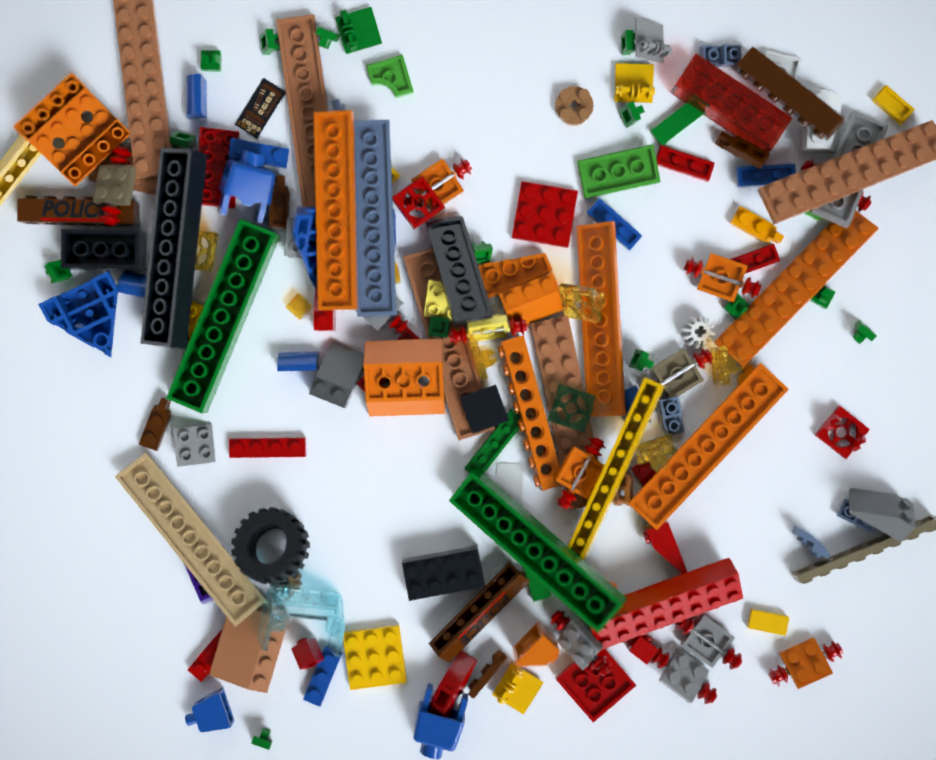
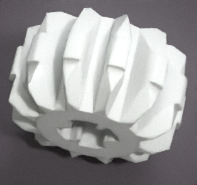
[682,316,715,348]

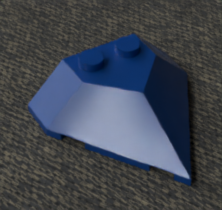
[292,206,317,288]
[38,271,118,358]

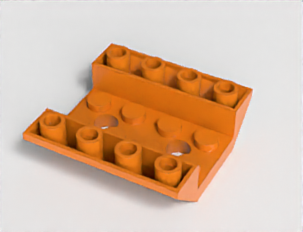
[13,73,130,186]
[364,338,445,417]

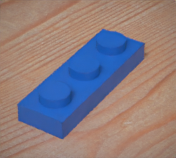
[228,138,289,169]
[736,164,796,187]
[586,198,643,251]
[303,645,343,707]

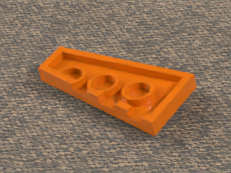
[478,253,553,300]

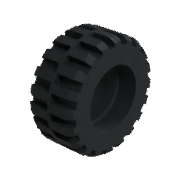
[231,507,310,585]

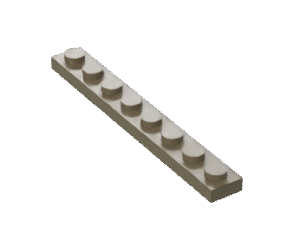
[791,515,936,584]

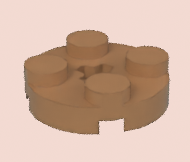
[555,86,594,126]

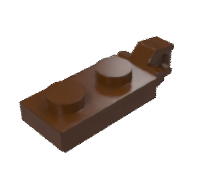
[715,131,770,169]
[267,175,290,230]
[139,397,172,451]
[468,649,508,699]

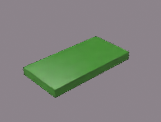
[577,144,661,199]

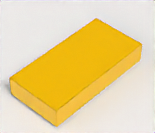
[871,85,915,125]
[747,608,790,636]

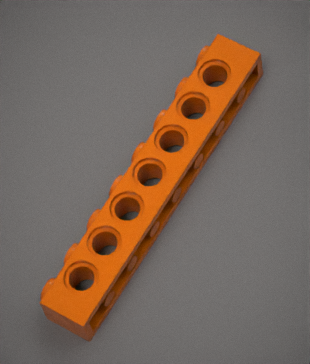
[497,335,561,491]

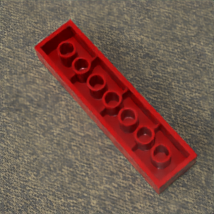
[589,557,743,649]

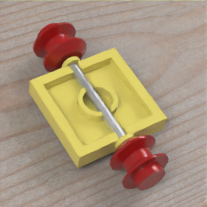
[449,314,527,346]

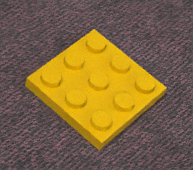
[342,624,407,690]

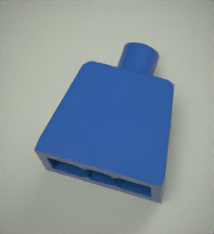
[185,687,235,733]

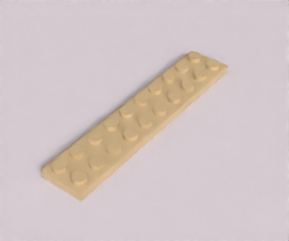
[114,453,267,627]

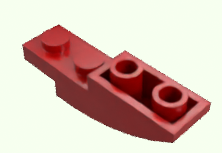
[429,650,478,718]

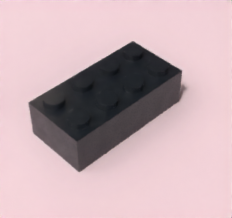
[61,229,147,271]
[402,545,485,601]

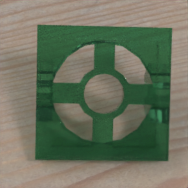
[547,384,596,433]

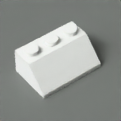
[799,89,842,154]

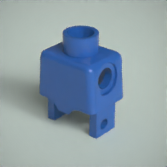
[217,149,275,224]
[413,683,468,759]

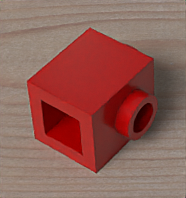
[626,634,659,665]
[291,637,324,670]

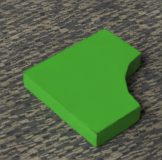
[366,54,414,98]

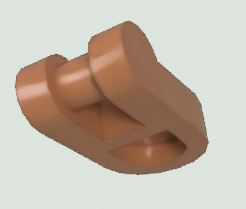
[613,472,634,506]

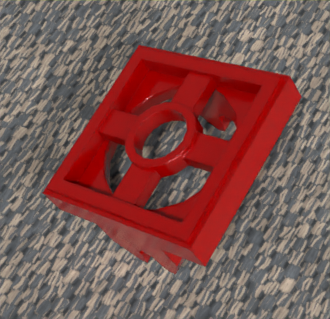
[392,176,445,230]
[814,406,870,459]

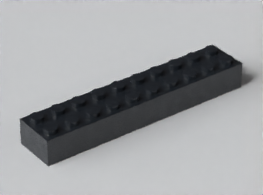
[140,148,207,349]

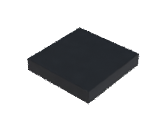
[460,384,509,434]

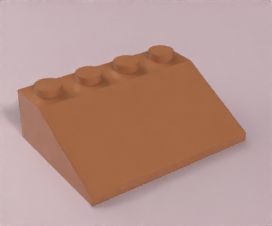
[209,607,289,693]

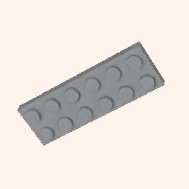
[810,110,889,228]

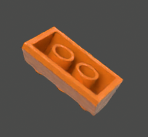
[498,272,565,325]
[513,621,560,666]

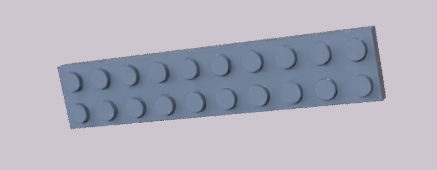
[354,119,397,317]

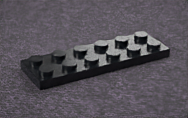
[425,216,493,325]

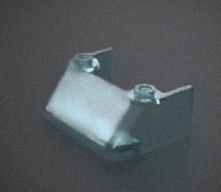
[257,584,345,657]

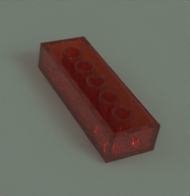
[669,53,793,153]

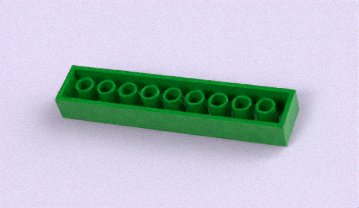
[166,219,280,413]
[449,468,627,633]

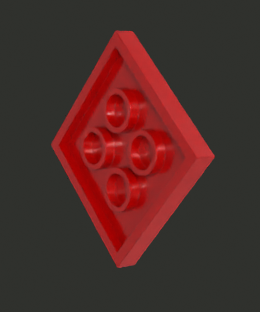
[511,181,578,248]
[555,649,637,723]

